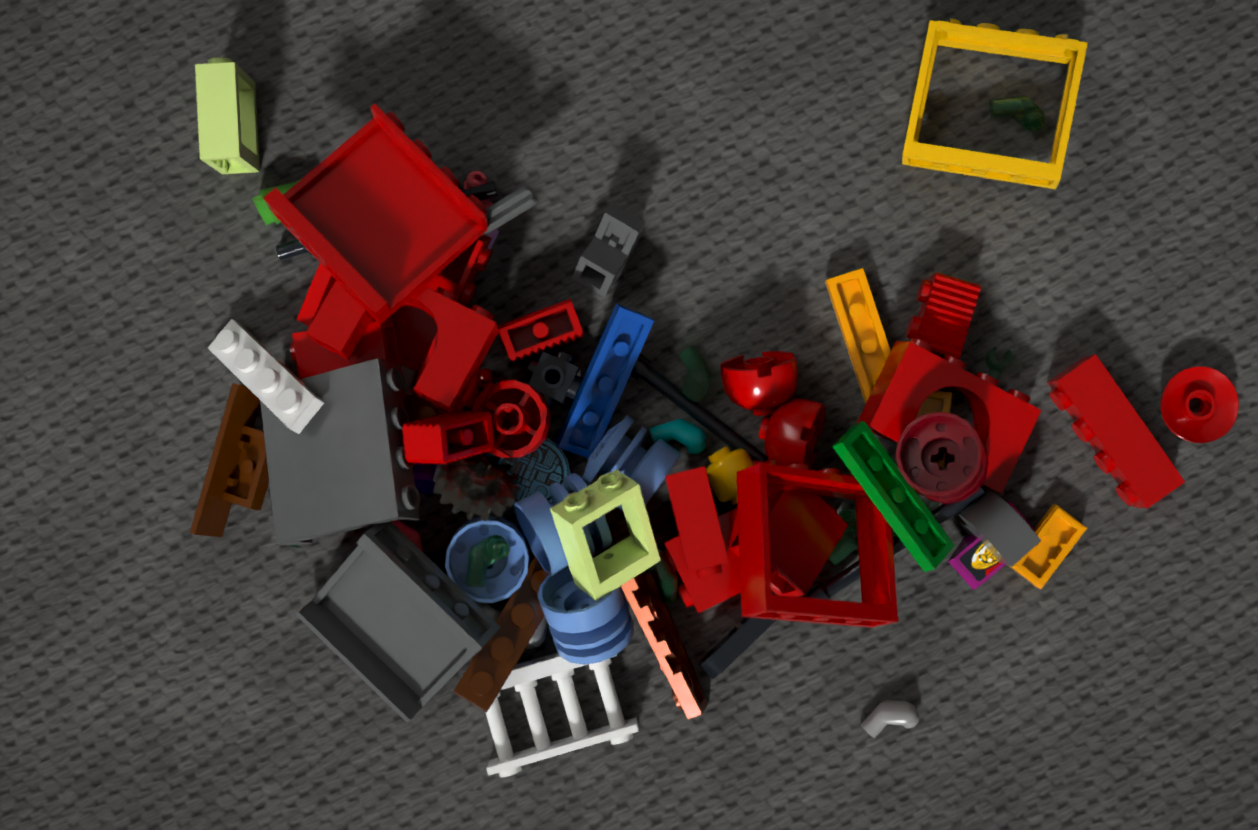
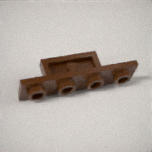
[190,383,269,537]

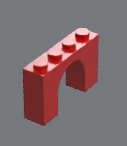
[306,280,499,414]
[857,338,1042,494]

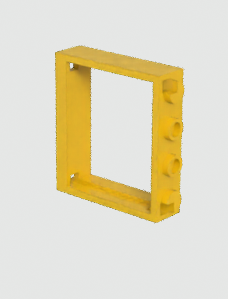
[902,18,1088,189]

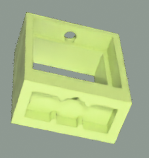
[195,57,260,174]
[550,469,661,601]

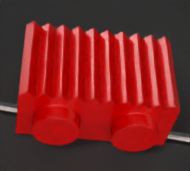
[905,272,981,359]
[497,298,584,364]
[402,411,494,464]

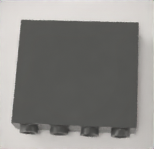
[260,358,420,546]
[296,521,500,723]

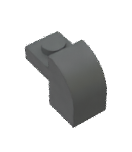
[571,203,645,298]
[958,490,1041,567]

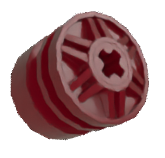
[896,412,989,504]

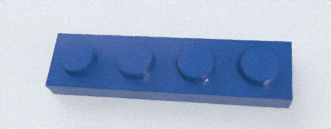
[555,303,654,458]

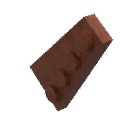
[621,567,708,719]

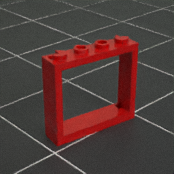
[736,459,898,628]

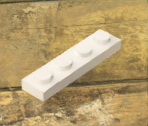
[208,319,324,434]

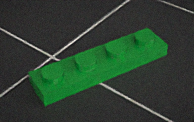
[832,421,955,572]

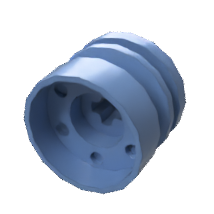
[582,415,681,511]
[514,473,612,576]
[445,515,529,603]
[538,568,634,665]

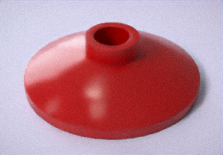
[1160,366,1239,443]

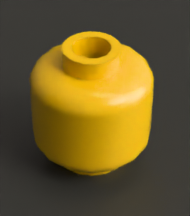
[706,446,753,506]

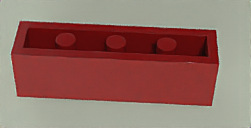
[1047,354,1185,509]

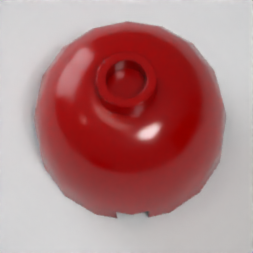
[720,351,798,416]
[471,380,551,458]
[759,399,826,470]

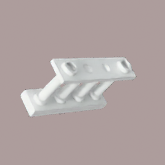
[485,652,639,777]

